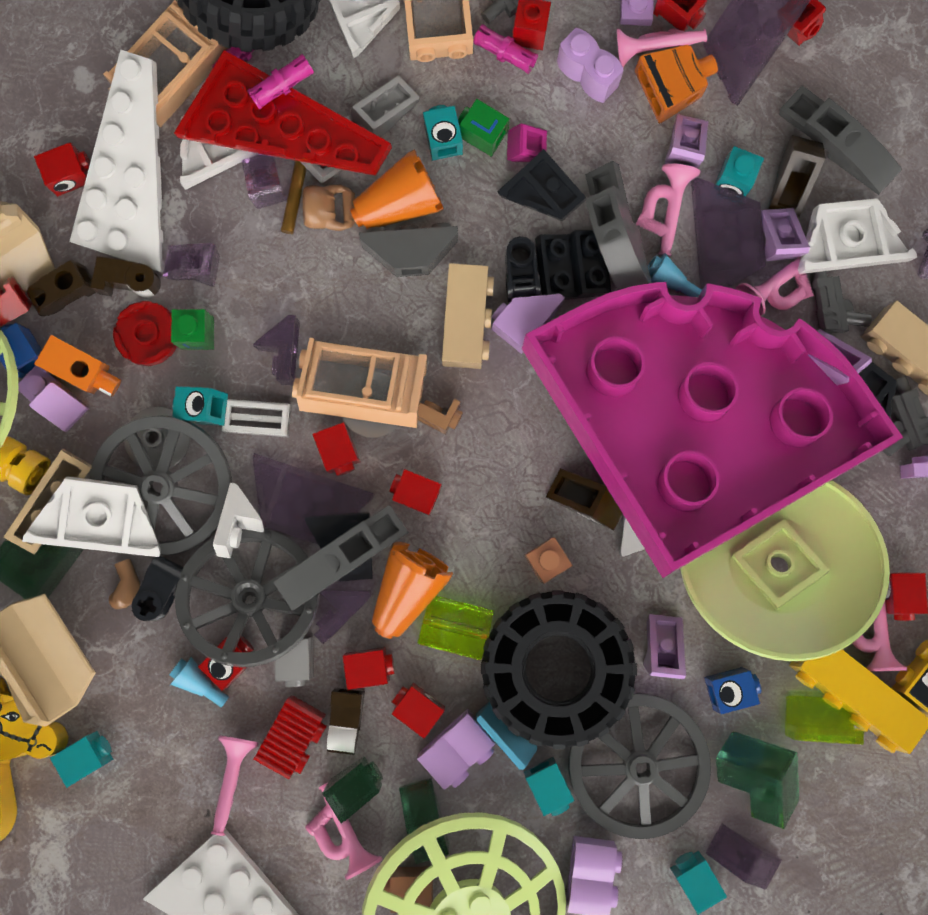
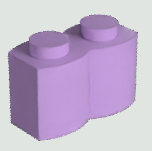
[557,28,624,103]
[417,709,495,790]
[566,836,622,915]

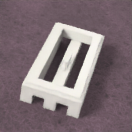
[222,399,292,437]

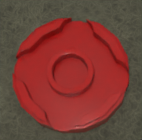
[113,301,177,366]

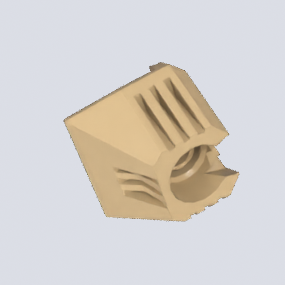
[0,201,55,293]
[0,594,96,727]

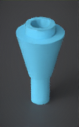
[648,253,702,297]
[169,657,229,707]

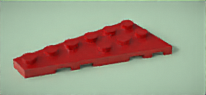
[174,50,392,176]

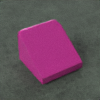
[507,123,547,162]

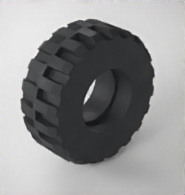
[176,0,320,52]
[481,590,637,749]

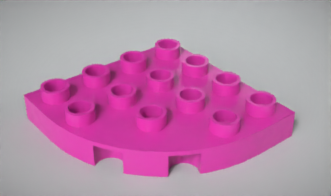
[522,282,903,578]

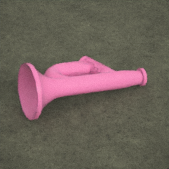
[617,28,707,68]
[636,163,701,257]
[736,257,814,317]
[852,602,907,672]
[211,736,259,836]
[305,781,383,880]

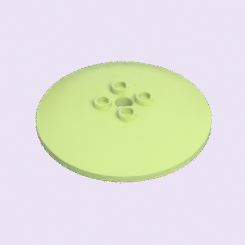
[680,480,890,661]

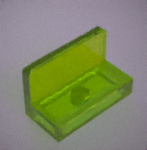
[418,596,494,660]
[785,695,864,745]

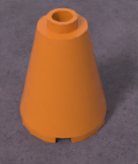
[350,149,444,229]
[372,541,453,639]

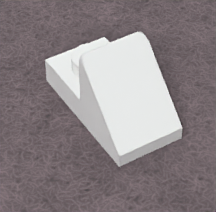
[213,483,264,559]

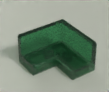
[0,539,84,599]
[716,732,799,829]

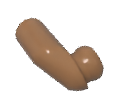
[109,559,140,609]

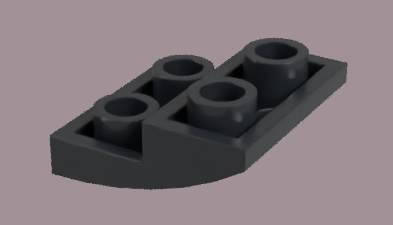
[535,230,611,300]

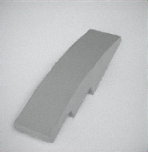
[300,75,420,184]

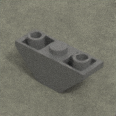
[359,222,458,277]

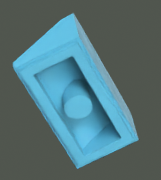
[476,702,537,770]

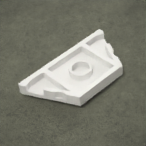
[328,0,400,58]
[180,115,259,190]
[798,198,917,274]
[22,476,160,557]

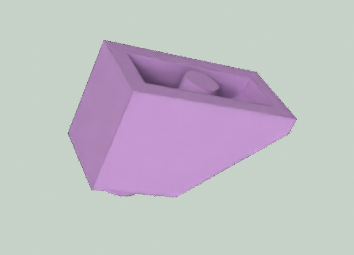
[491,294,565,354]

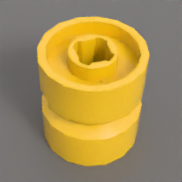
[0,436,51,496]

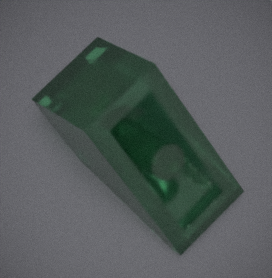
[322,756,383,823]
[399,778,450,864]

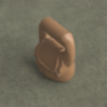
[302,184,356,231]

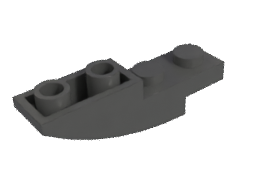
[779,86,902,195]
[585,161,652,290]
[273,505,409,611]

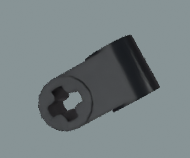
[505,236,541,302]
[131,556,184,622]

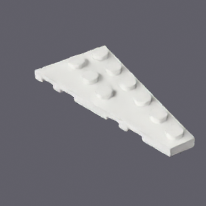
[69,50,165,272]
[143,828,299,915]

